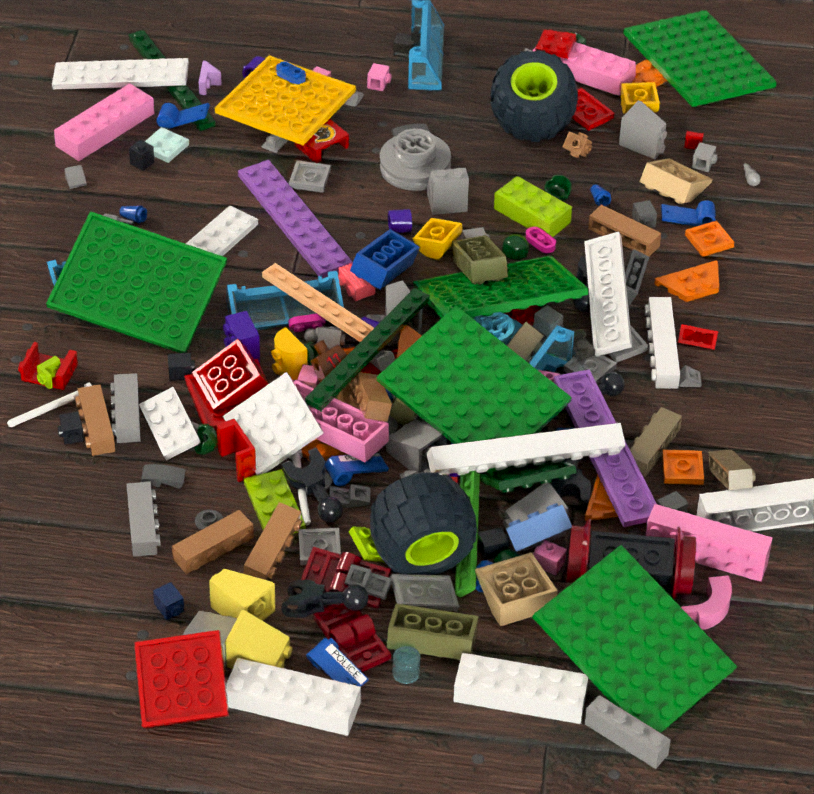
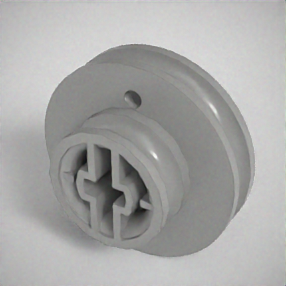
[380,129,451,191]

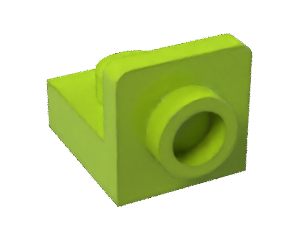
[37,356,61,389]

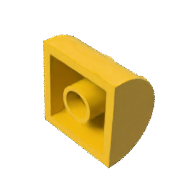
[621,82,660,114]
[413,218,463,259]
[271,327,308,380]

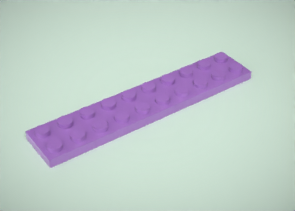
[238,160,352,278]
[553,369,656,527]

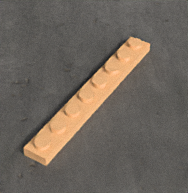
[262,263,374,342]

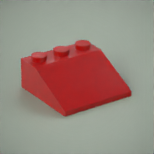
[192,339,269,411]

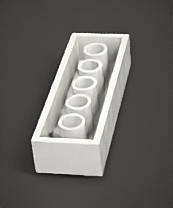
[696,478,814,532]
[453,653,588,724]
[226,658,361,736]

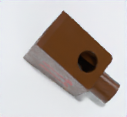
[311,340,347,383]

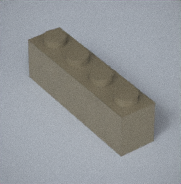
[507,322,543,362]
[629,407,682,477]
[709,449,755,490]

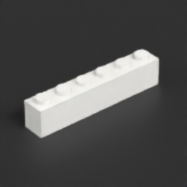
[644,297,680,389]

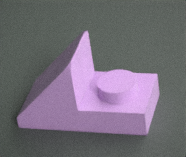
[199,61,221,95]

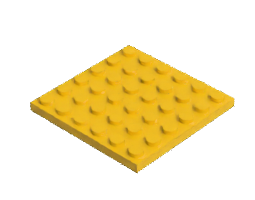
[215,55,356,145]

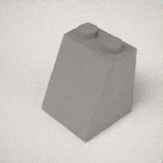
[619,100,667,159]
[427,168,469,215]
[385,280,422,346]
[386,419,447,472]
[503,483,568,551]
[183,611,237,670]

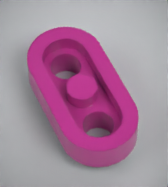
[526,227,556,253]
[288,314,326,332]

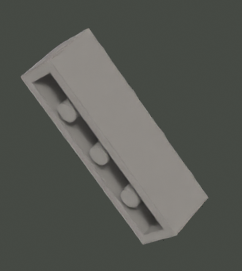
[111,373,141,443]
[127,481,161,557]
[585,695,671,769]

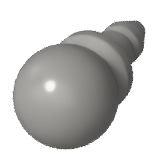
[744,163,761,186]
[304,326,339,342]

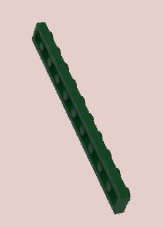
[129,30,215,131]
[305,288,430,411]

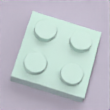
[145,127,189,163]

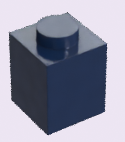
[153,582,185,620]

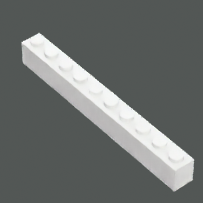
[427,423,626,476]

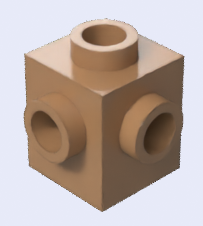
[562,131,592,158]

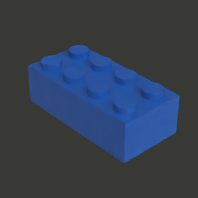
[350,229,420,289]

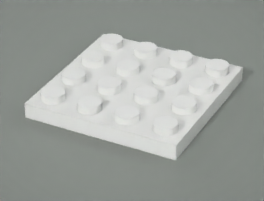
[223,372,324,475]

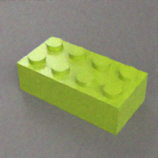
[494,176,572,237]

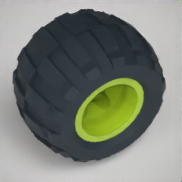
[490,50,578,142]
[370,472,477,575]

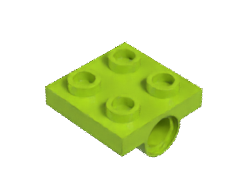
[349,526,385,563]

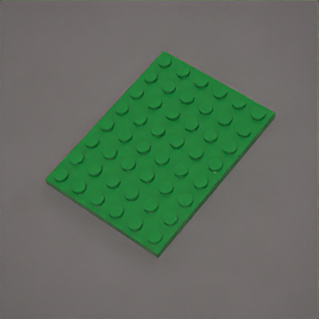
[623,10,777,107]
[46,211,227,353]
[413,255,588,319]
[377,306,572,476]
[532,545,737,733]

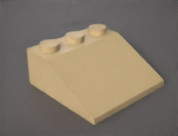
[640,158,713,204]
[475,552,557,626]

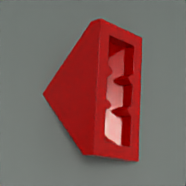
[678,324,718,350]

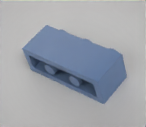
[506,503,572,552]

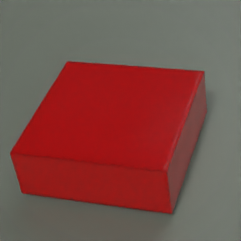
[684,131,704,150]

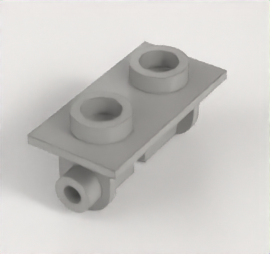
[261,134,288,153]

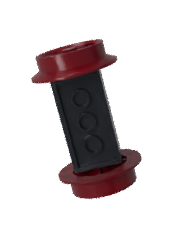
[567,518,696,600]

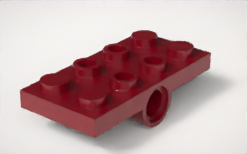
[301,547,391,609]
[313,604,391,672]

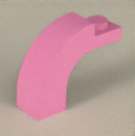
[681,575,732,630]

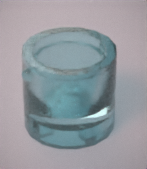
[392,646,421,684]

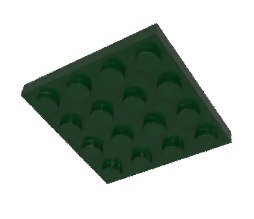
[480,461,576,492]

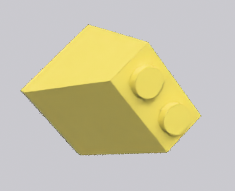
[209,569,275,621]
[226,610,292,669]

